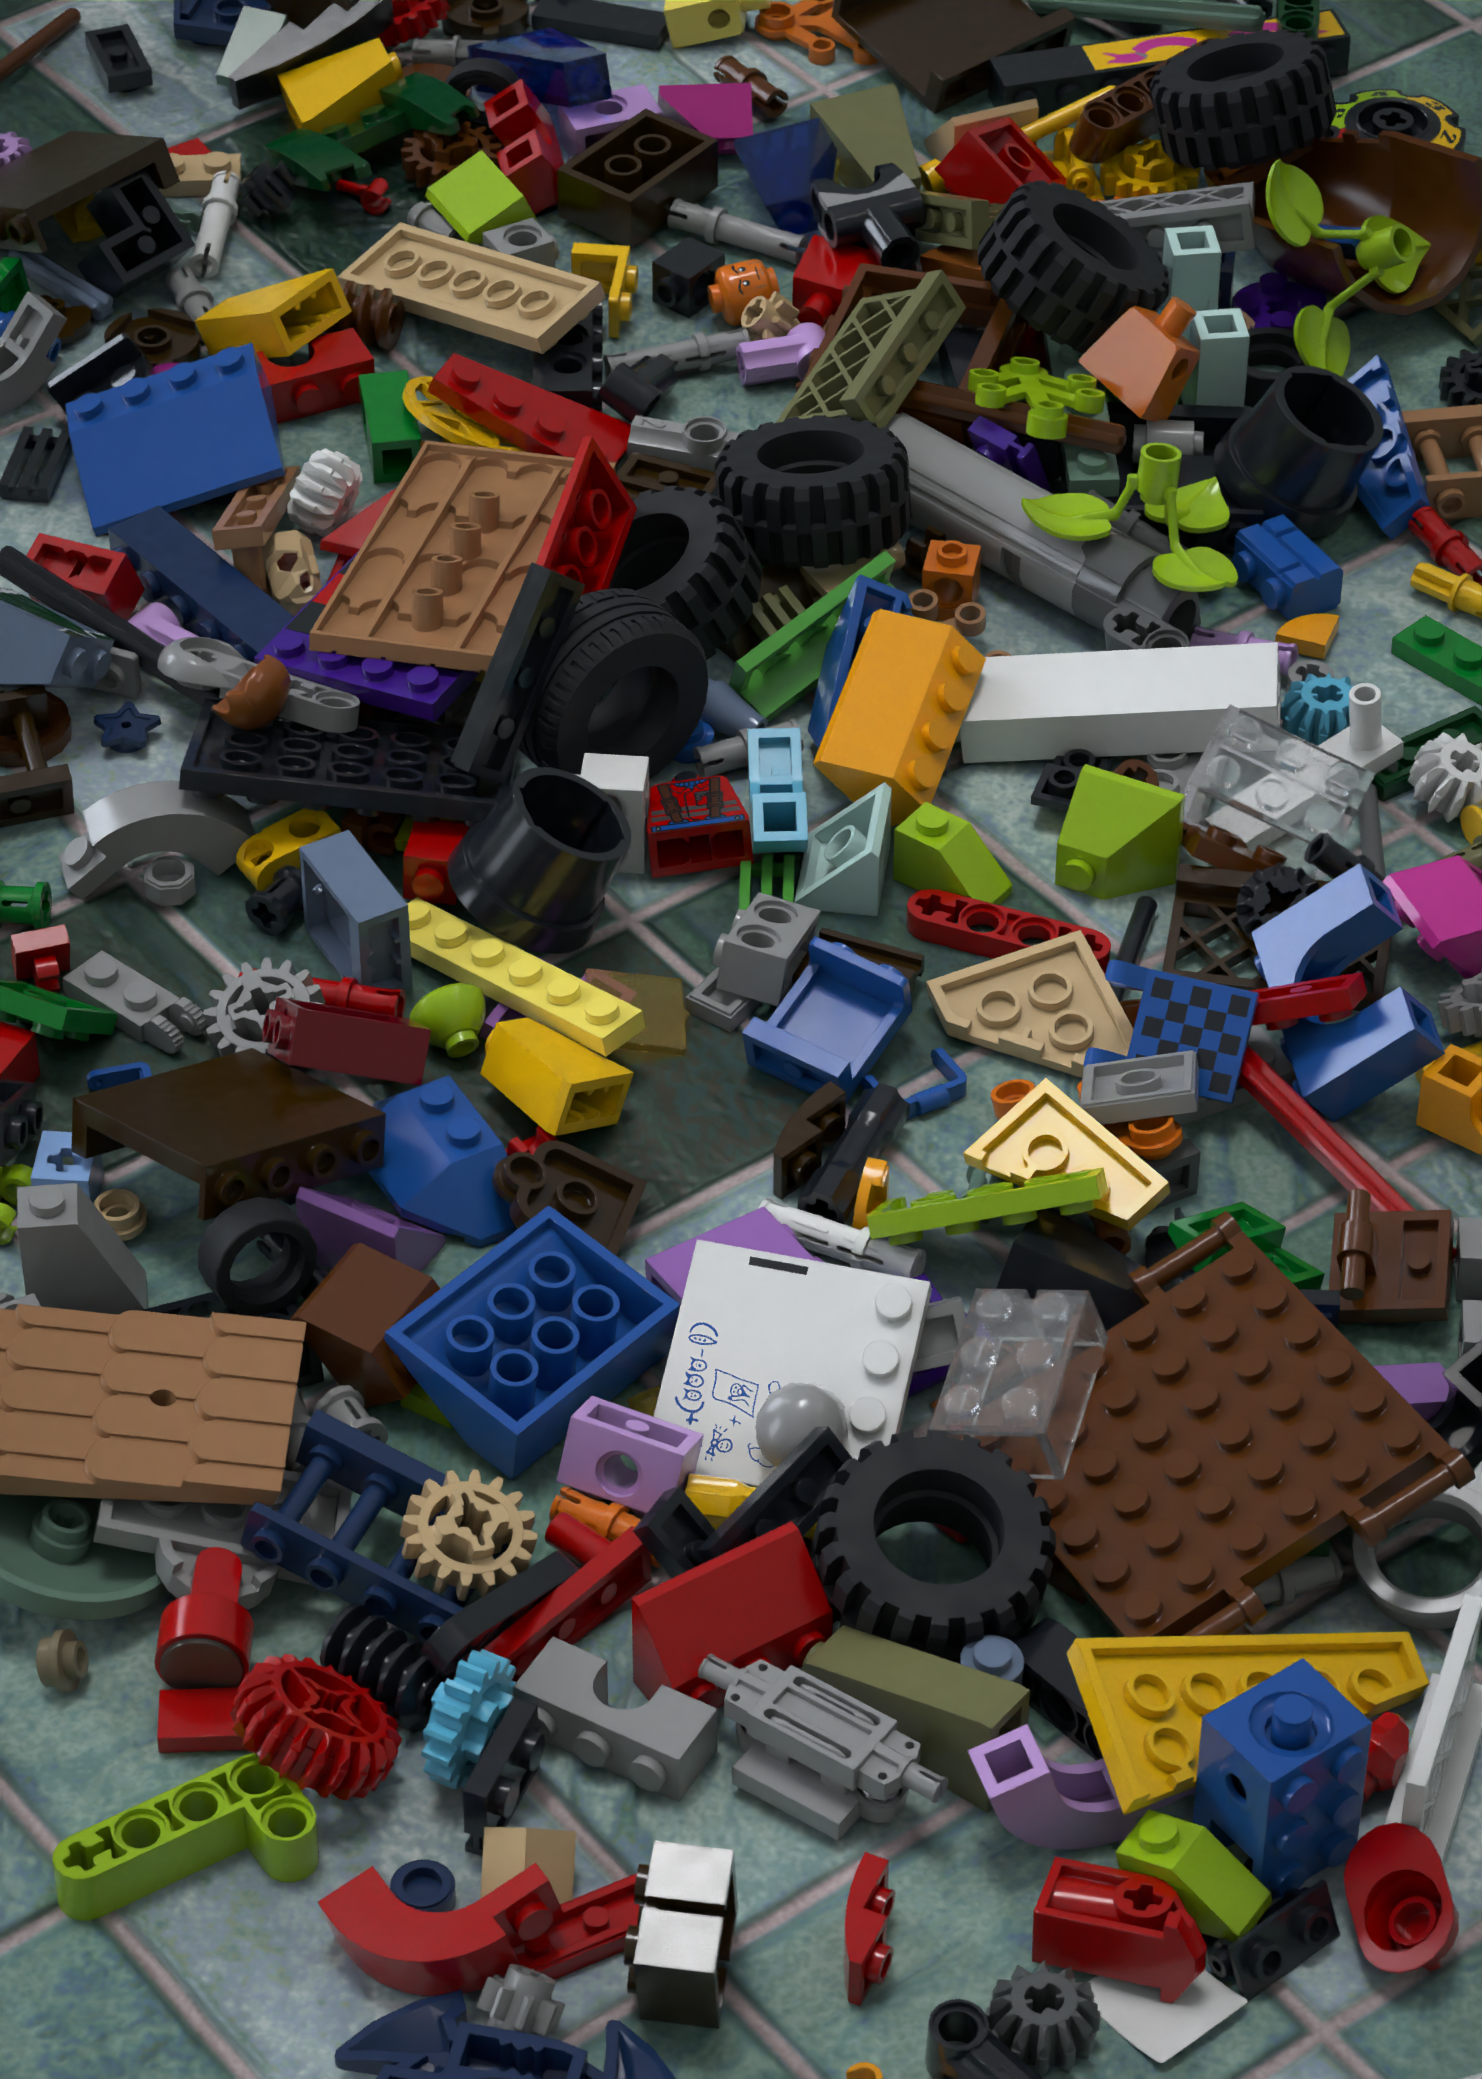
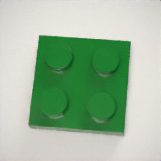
[0,980,118,1042]

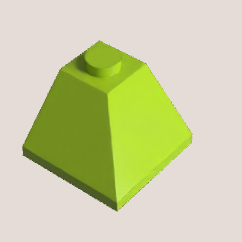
[1055,764,1185,900]

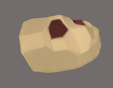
[261,529,322,616]

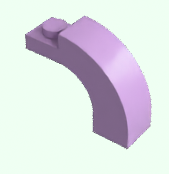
[968,1724,1195,1850]

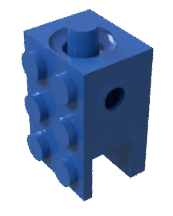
[1192,1658,1372,1901]

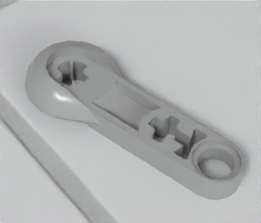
[157,637,360,733]

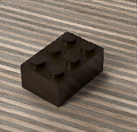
[557,108,718,249]

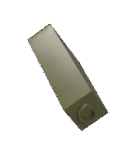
[809,83,921,190]
[802,1625,1030,1813]

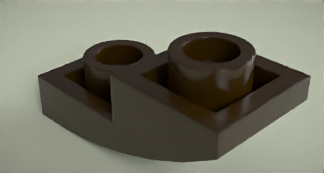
[773,1081,846,1200]

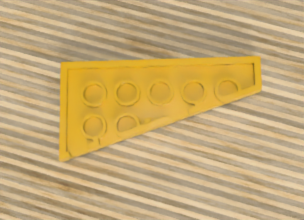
[1066,1632,1430,1815]

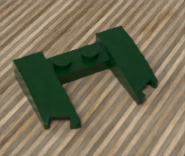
[263,72,480,191]

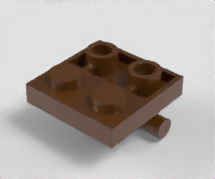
[1329,1189,1454,1323]

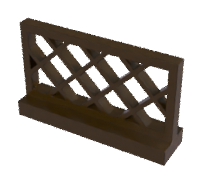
[1162,863,1395,1011]

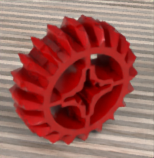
[229,1654,402,1801]

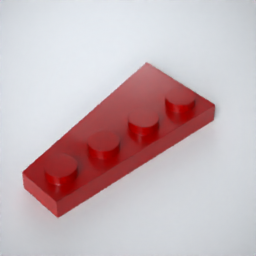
[427,353,631,467]

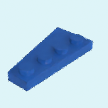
[1348,354,1430,540]

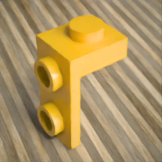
[571,242,639,338]

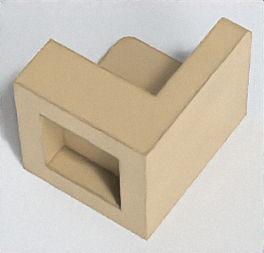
[480,1827,576,1904]

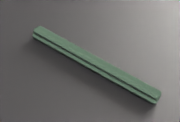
[1028,0,1266,33]

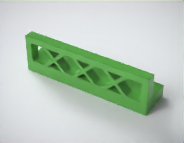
[729,550,912,723]

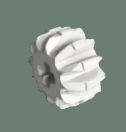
[287,448,363,537]
[1408,732,1482,823]

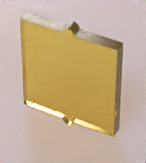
[585,968,690,1056]

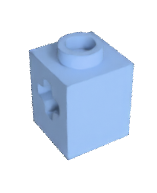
[31,1131,104,1204]

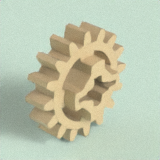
[399,1469,538,1601]

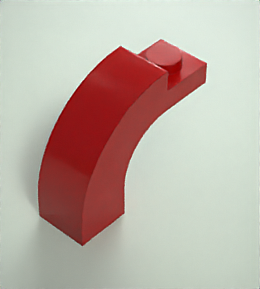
[317,1863,565,1996]

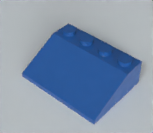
[65,343,285,536]
[384,1205,680,1480]

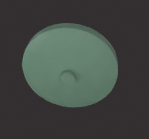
[0,1494,168,1620]

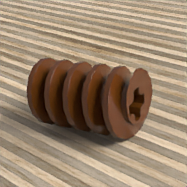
[318,278,405,350]

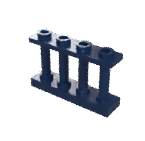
[240,1409,535,1644]

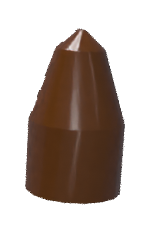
[1203,130,1482,315]

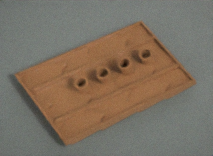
[309,441,616,673]
[0,1304,307,1506]

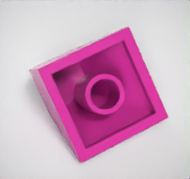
[657,83,753,155]

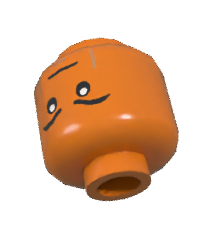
[707,259,780,326]

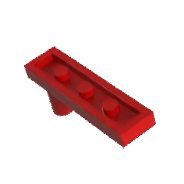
[483,1512,651,1696]

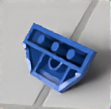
[808,574,914,749]
[368,1075,518,1248]

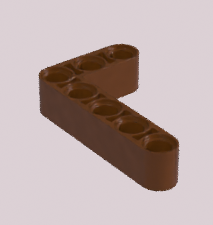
[1069,38,1216,164]

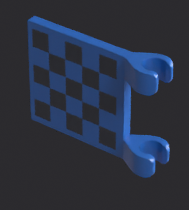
[1084,960,1260,1104]

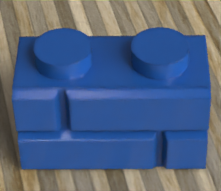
[1231,514,1343,621]

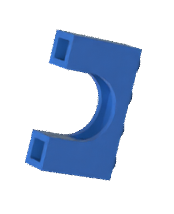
[1251,863,1445,1122]

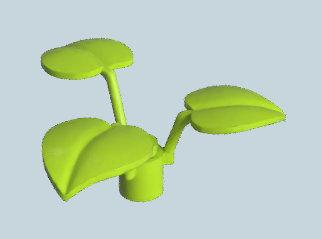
[1266,159,1431,377]
[1021,443,1238,592]

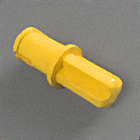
[1410,562,1482,620]

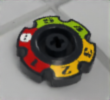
[1324,89,1466,152]

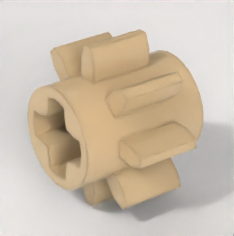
[741,291,800,342]

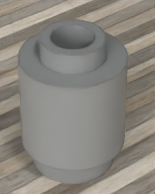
[1132,420,1204,464]

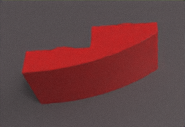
[844,1852,895,2006]

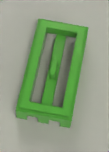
[739,854,795,910]

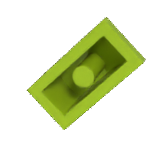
[893,802,1013,905]
[1115,1809,1272,1943]

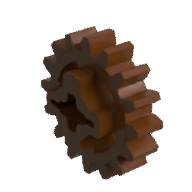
[401,121,501,188]

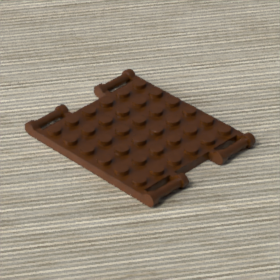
[929,1211,1476,1637]

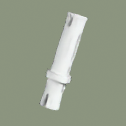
[189,170,242,278]
[758,1197,926,1278]

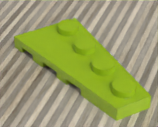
[866,1167,1108,1245]

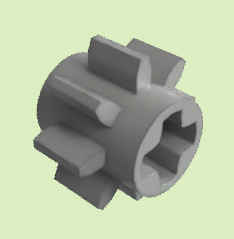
[476,1964,566,2037]

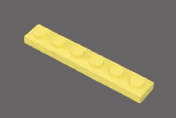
[407,897,646,1057]

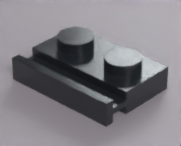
[462,1698,545,1857]

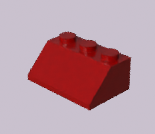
[632,1521,833,1709]

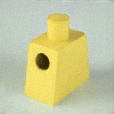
[663,0,771,49]

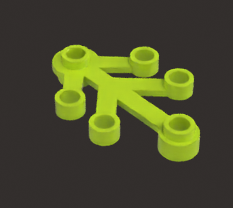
[967,357,1105,440]

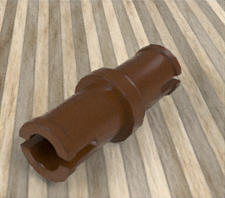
[713,55,788,118]

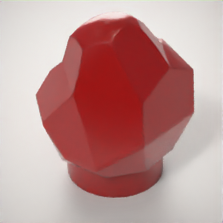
[1363,1712,1409,1803]

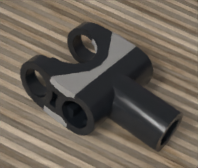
[810,163,925,270]

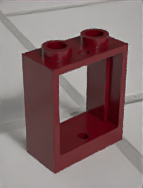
[262,997,431,1086]

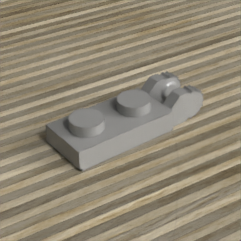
[62,950,209,1055]

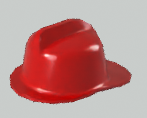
[1344,1822,1459,1974]

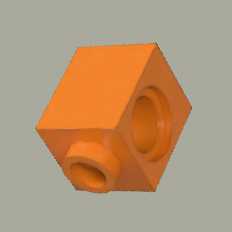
[921,540,981,621]

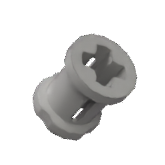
[312,1385,388,1444]

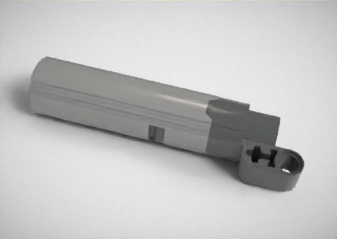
[886,412,1201,651]

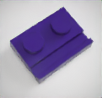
[967,416,1053,494]

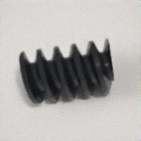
[320,1603,456,1732]

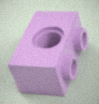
[558,84,663,157]
[556,1396,704,1517]

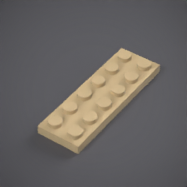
[337,222,606,354]

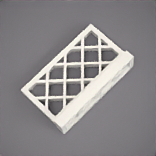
[1384,1593,1482,1864]

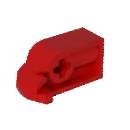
[1032,1856,1207,2003]

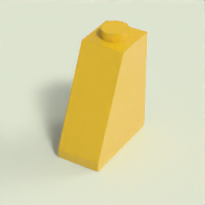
[277,38,404,133]
[195,268,352,358]
[480,1017,634,1136]

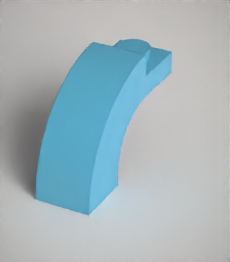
[747,728,808,853]

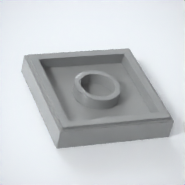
[1080,1050,1199,1125]

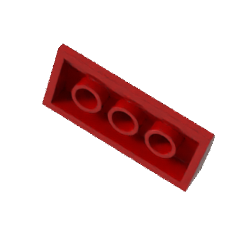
[536,436,637,595]

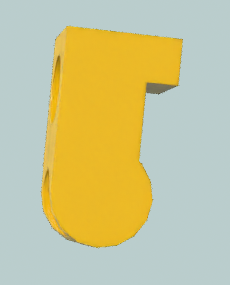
[236,808,341,891]

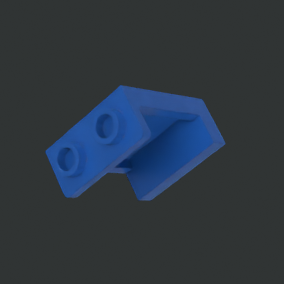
[742,936,912,1103]

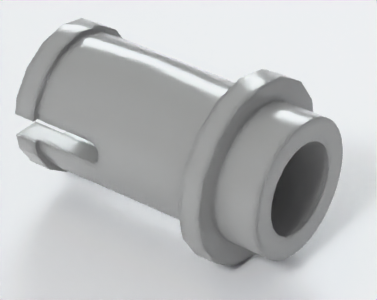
[407,202,465,241]

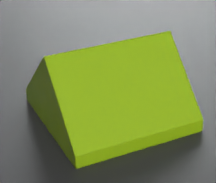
[425,150,539,244]

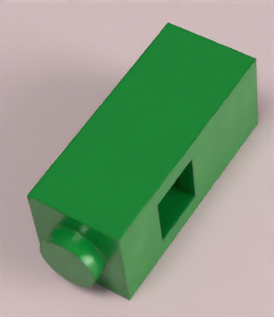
[358,370,421,484]

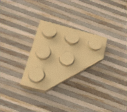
[926,930,1134,1078]

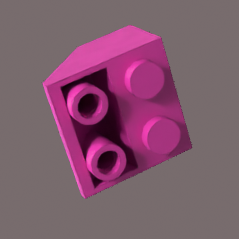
[1382,855,1482,979]

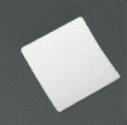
[1088,1970,1248,2063]

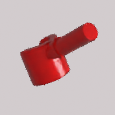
[336,178,392,215]

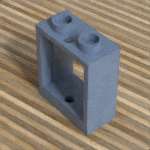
[299,830,413,991]

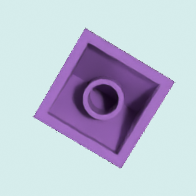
[296,1187,446,1272]

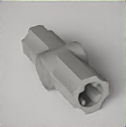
[627,415,740,472]

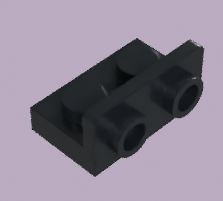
[46,333,155,420]

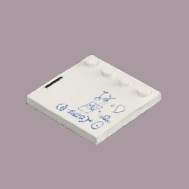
[653,1239,932,1487]

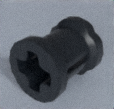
[245,865,314,936]

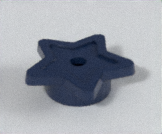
[93,702,162,753]

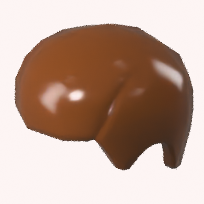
[211,654,291,731]

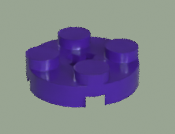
[1231,272,1326,332]

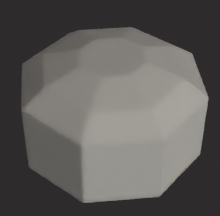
[143,855,196,906]

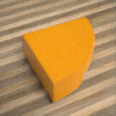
[1275,614,1340,659]
[852,1157,889,1230]

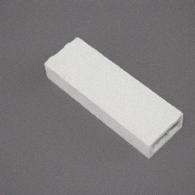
[955,642,1281,763]

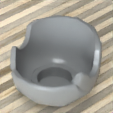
[755,1383,848,1468]

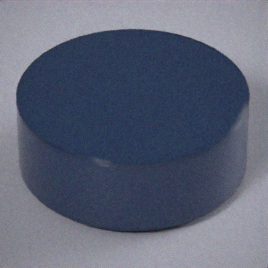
[390,1859,456,1913]

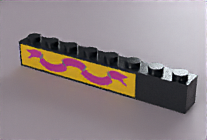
[988,8,1351,119]

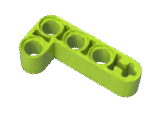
[52,1753,320,1921]

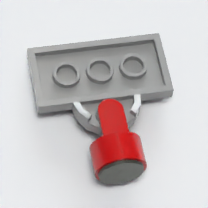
[93,1470,352,1689]

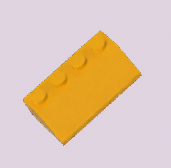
[813,609,986,827]

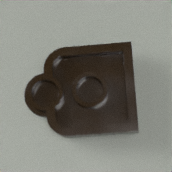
[492,1141,647,1256]

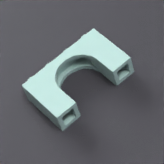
[1160,225,1250,407]

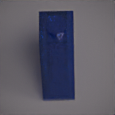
[734,117,838,235]

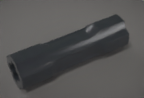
[797,1083,910,1224]

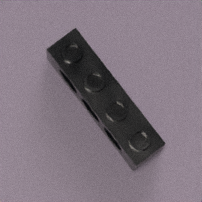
[533,278,603,411]

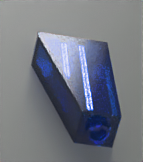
[467,27,612,108]

